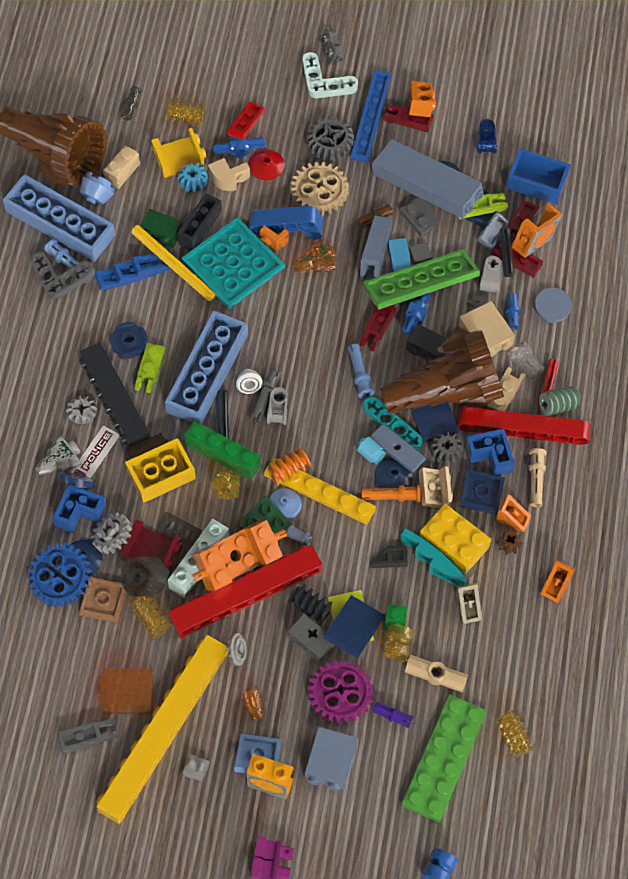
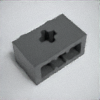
[288,614,334,663]

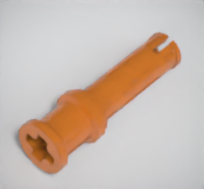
[362,485,420,502]

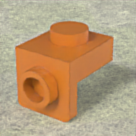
[260,226,289,251]

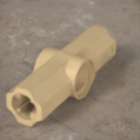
[405,655,468,692]

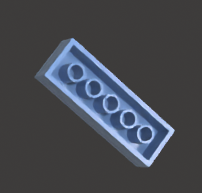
[3,174,115,262]
[165,310,248,425]

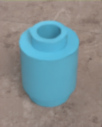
[357,437,386,464]

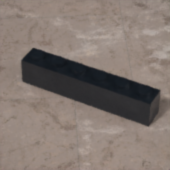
[79,342,150,447]

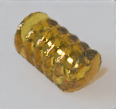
[167,98,206,126]
[130,595,172,640]
[496,711,536,758]

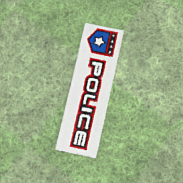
[71,426,120,489]

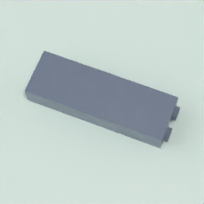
[372,139,483,219]

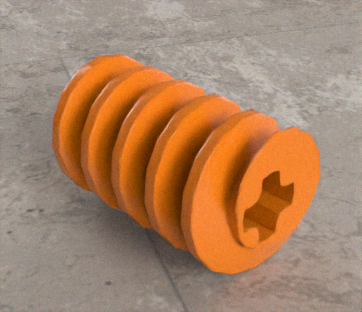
[268,448,311,486]

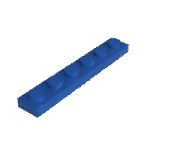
[351,70,391,163]

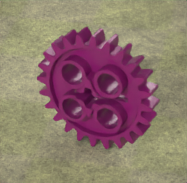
[308,659,374,725]

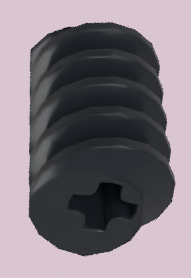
[288,584,333,624]

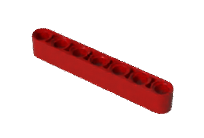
[458,407,590,445]

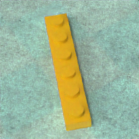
[264,457,376,525]

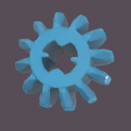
[177,162,208,194]

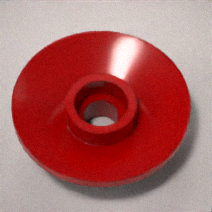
[249,149,284,180]

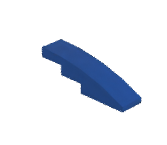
[94,254,171,291]

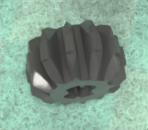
[430,432,463,466]

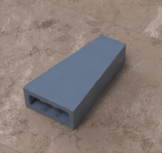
[360,216,392,281]

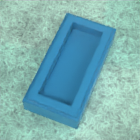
[388,238,411,272]

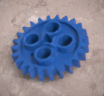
[27,543,92,607]

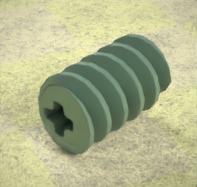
[539,386,581,416]

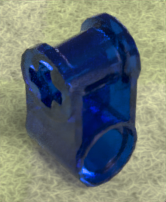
[478,119,497,154]

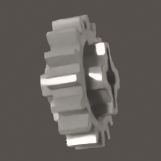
[91,512,132,554]

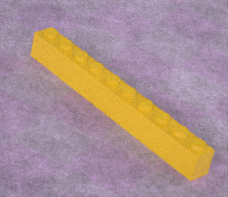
[96,635,228,825]

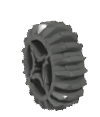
[306,117,354,162]

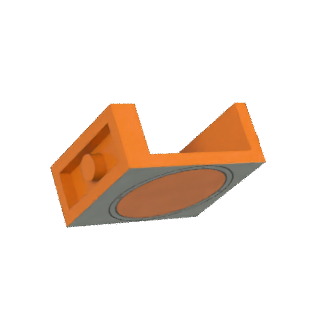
[512,204,563,258]

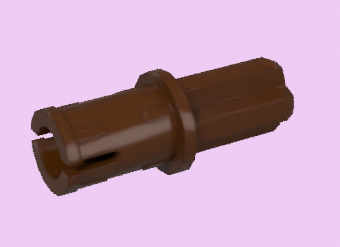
[357,204,393,228]

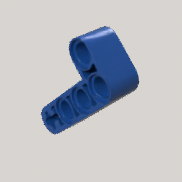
[249,206,324,240]

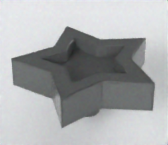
[467,293,487,309]

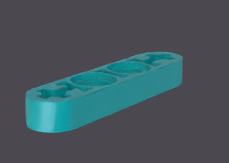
[363,397,422,451]

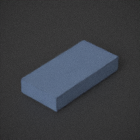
[476,212,510,251]

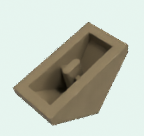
[455,583,482,624]

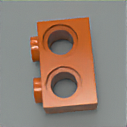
[408,81,436,117]

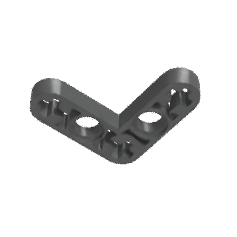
[31,252,95,299]

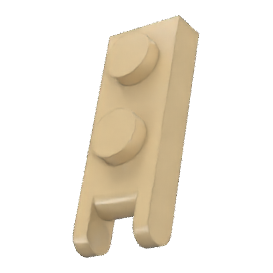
[486,366,526,411]

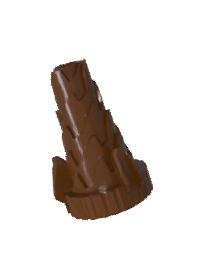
[0,106,107,186]
[380,329,504,415]

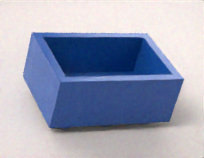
[506,148,571,205]

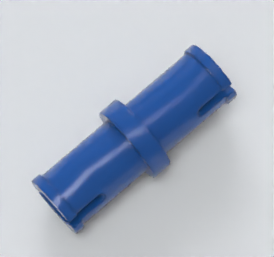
[505,293,520,330]

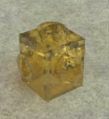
[212,470,240,500]

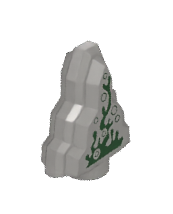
[35,435,82,475]

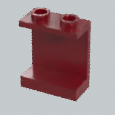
[120,519,182,577]

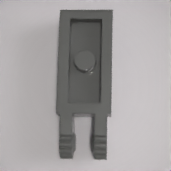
[57,719,118,754]

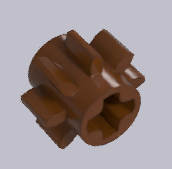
[497,530,522,555]

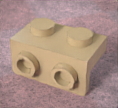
[419,466,453,509]

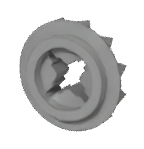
[66,395,97,424]
[226,633,247,666]

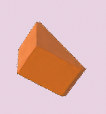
[496,494,531,532]
[541,560,575,603]

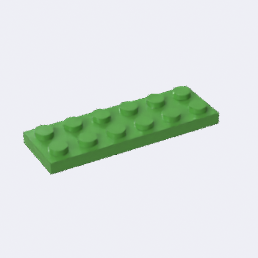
[363,249,480,310]
[402,694,487,823]

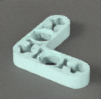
[303,52,358,98]

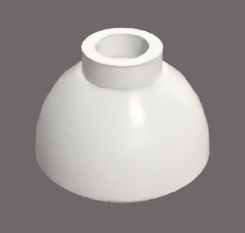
[236,369,263,394]

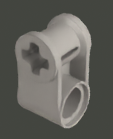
[480,256,501,293]
[267,387,288,425]

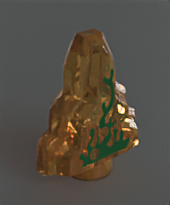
[292,240,337,272]

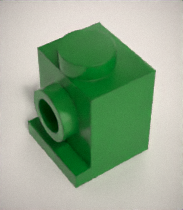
[384,604,408,634]

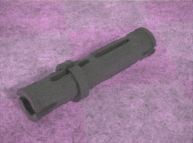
[249,368,282,423]

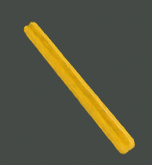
[132,225,215,301]

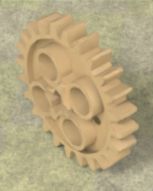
[291,162,349,215]

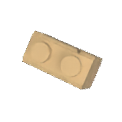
[103,145,140,189]

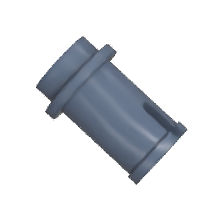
[287,525,312,547]

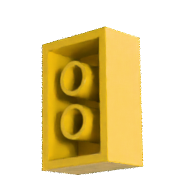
[125,438,196,503]
[420,504,491,575]

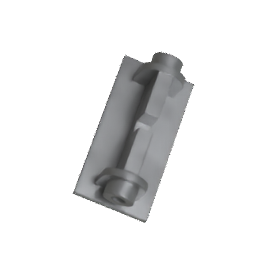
[320,26,344,65]

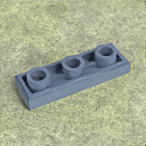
[370,424,426,473]

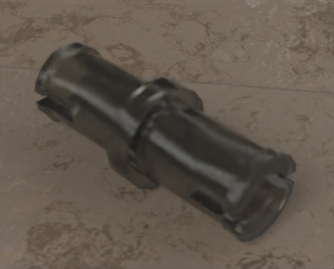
[121,86,142,121]

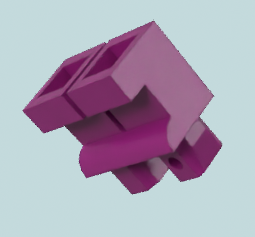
[251,837,294,879]

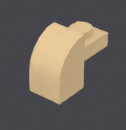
[208,158,250,191]

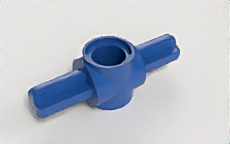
[213,136,265,158]
[402,293,431,335]

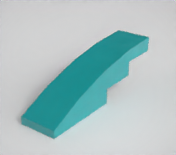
[401,528,467,587]

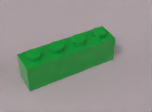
[184,421,261,480]

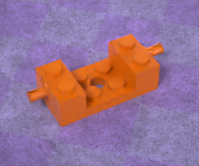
[191,520,287,591]

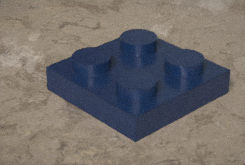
[459,469,505,515]

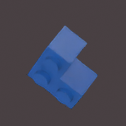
[465,429,515,476]
[53,484,107,533]

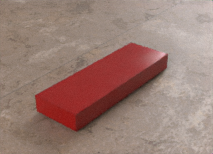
[227,102,265,140]

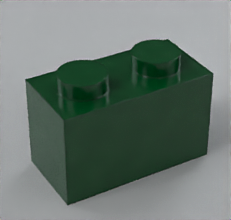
[140,209,183,248]

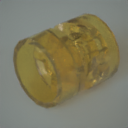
[383,625,414,661]

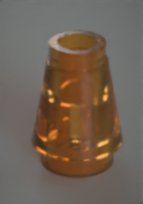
[242,689,264,721]

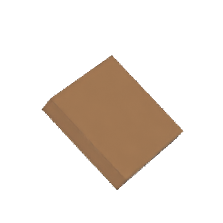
[79,576,128,623]

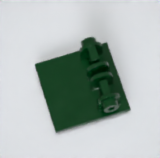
[239,495,291,533]

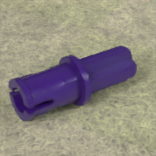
[372,701,414,728]

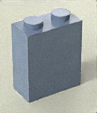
[305,727,359,791]

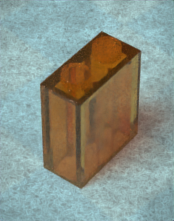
[98,668,154,714]

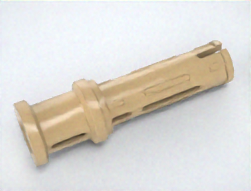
[529,448,546,508]

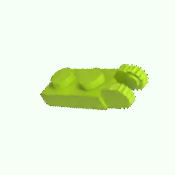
[459,193,508,219]
[135,343,166,393]

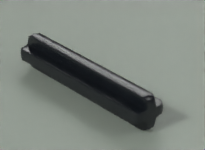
[500,227,514,277]
[218,390,229,439]

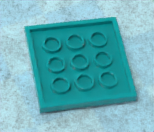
[182,217,285,310]

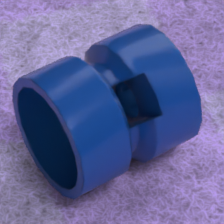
[421,848,458,879]

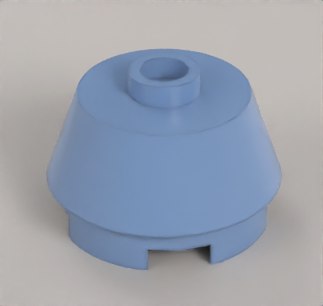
[80,172,116,205]

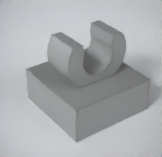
[183,754,210,782]

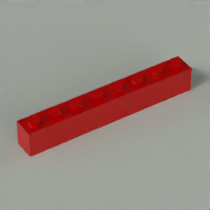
[168,545,323,639]

